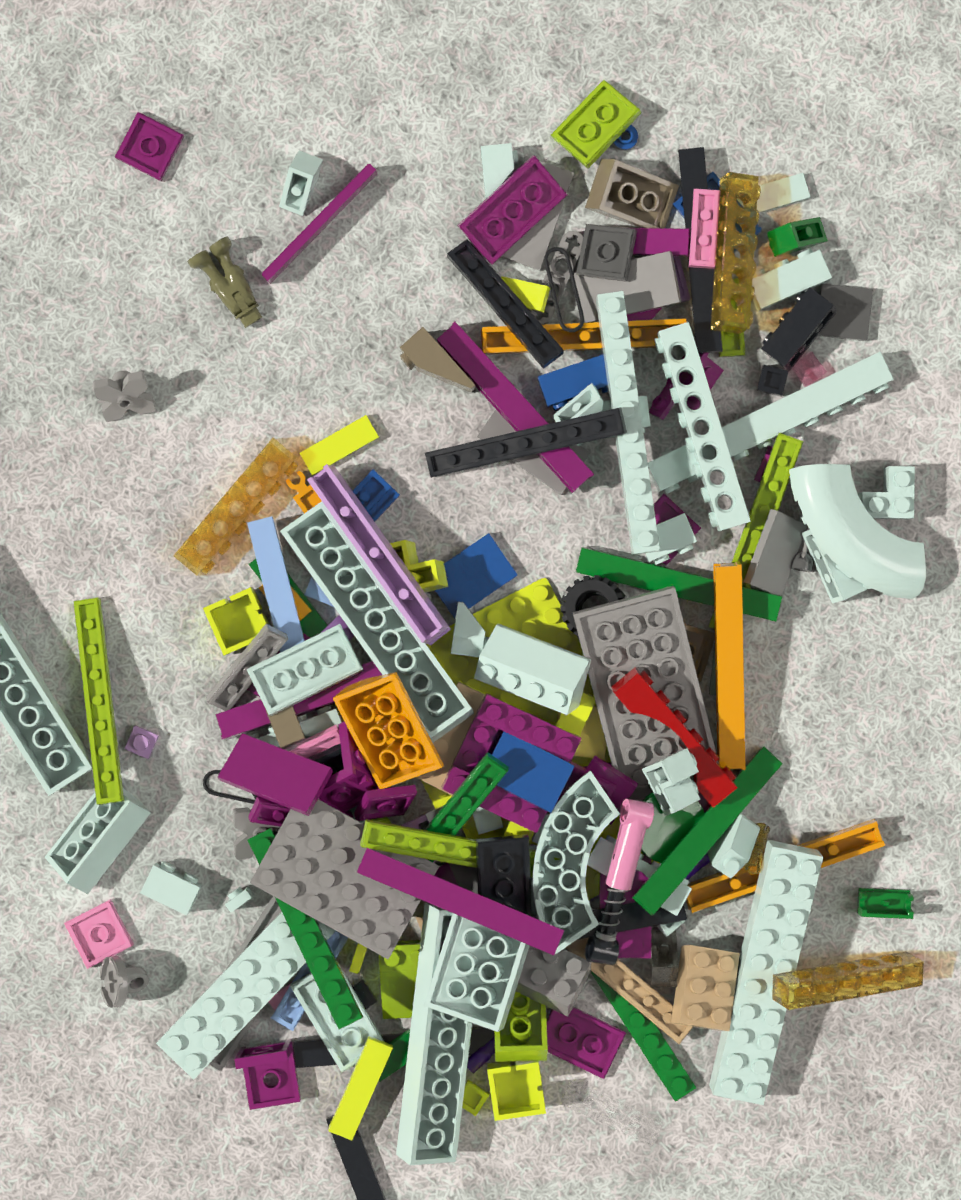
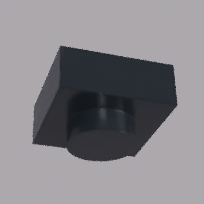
[756,365,789,397]
[352,979,378,1009]

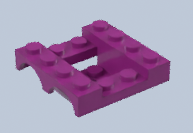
[441,693,582,833]

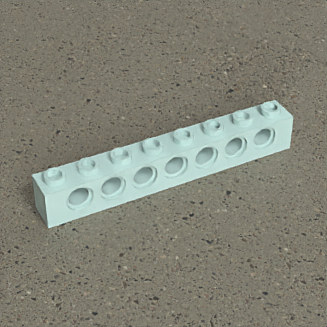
[654,322,751,532]

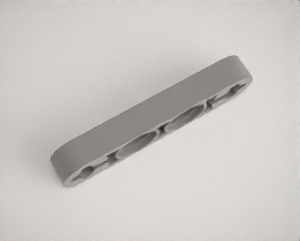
[530,231,583,325]

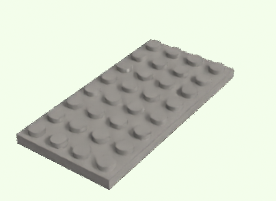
[572,586,719,801]

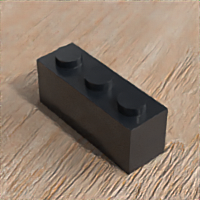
[761,287,838,372]

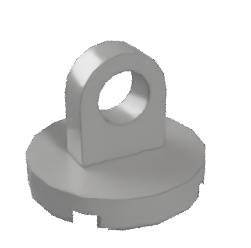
[100,955,149,1008]

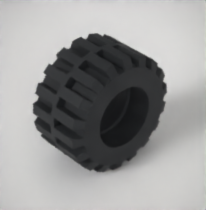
[560,575,625,637]

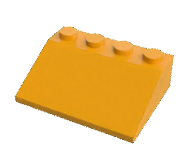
[333,672,444,789]

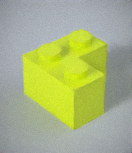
[390,540,448,592]

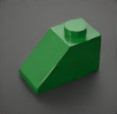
[767,217,828,257]

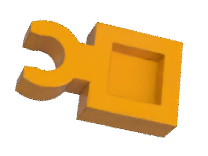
[286,471,322,514]

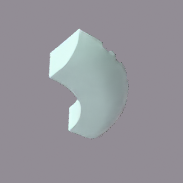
[789,464,926,599]
[533,771,620,954]

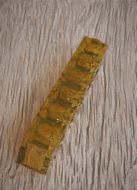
[711,172,761,334]
[173,438,298,576]
[772,951,924,1010]

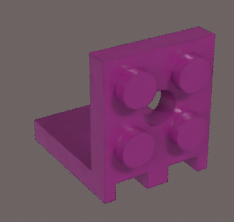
[318,721,385,812]
[234,1039,301,1110]

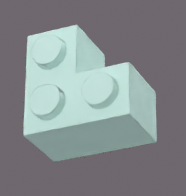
[858,466,915,519]
[642,748,700,816]

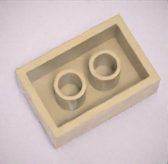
[671,945,740,1031]

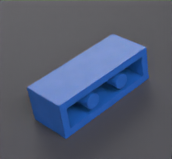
[537,354,609,410]

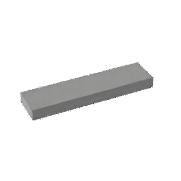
[206,624,288,711]

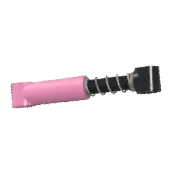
[585,799,654,965]

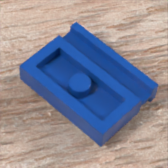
[353,470,400,522]

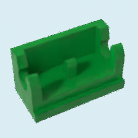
[857,888,914,919]

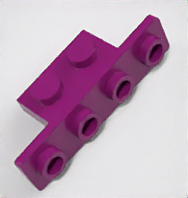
[649,342,724,420]

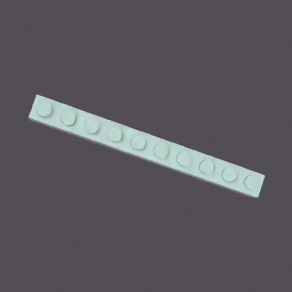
[596,291,660,555]
[648,352,894,494]

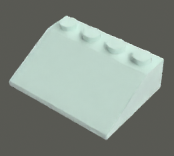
[424,913,530,1032]

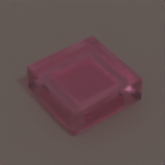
[792,352,827,387]

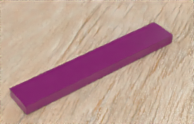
[262,164,377,284]

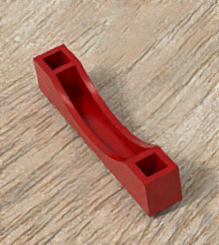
[611,667,737,808]

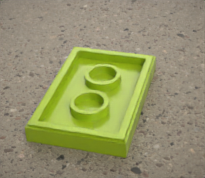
[551,80,641,169]

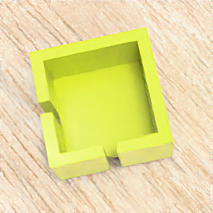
[203,587,270,656]
[487,1061,546,1121]

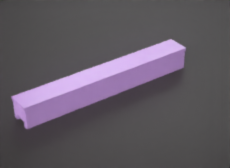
[307,464,451,645]

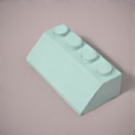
[474,624,591,715]
[45,788,151,894]

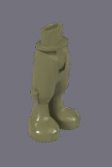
[187,236,262,328]

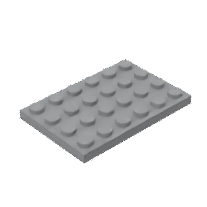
[250,800,439,959]

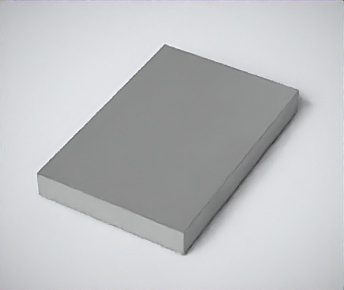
[744,509,808,595]

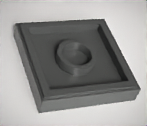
[576,224,637,282]
[818,284,873,341]

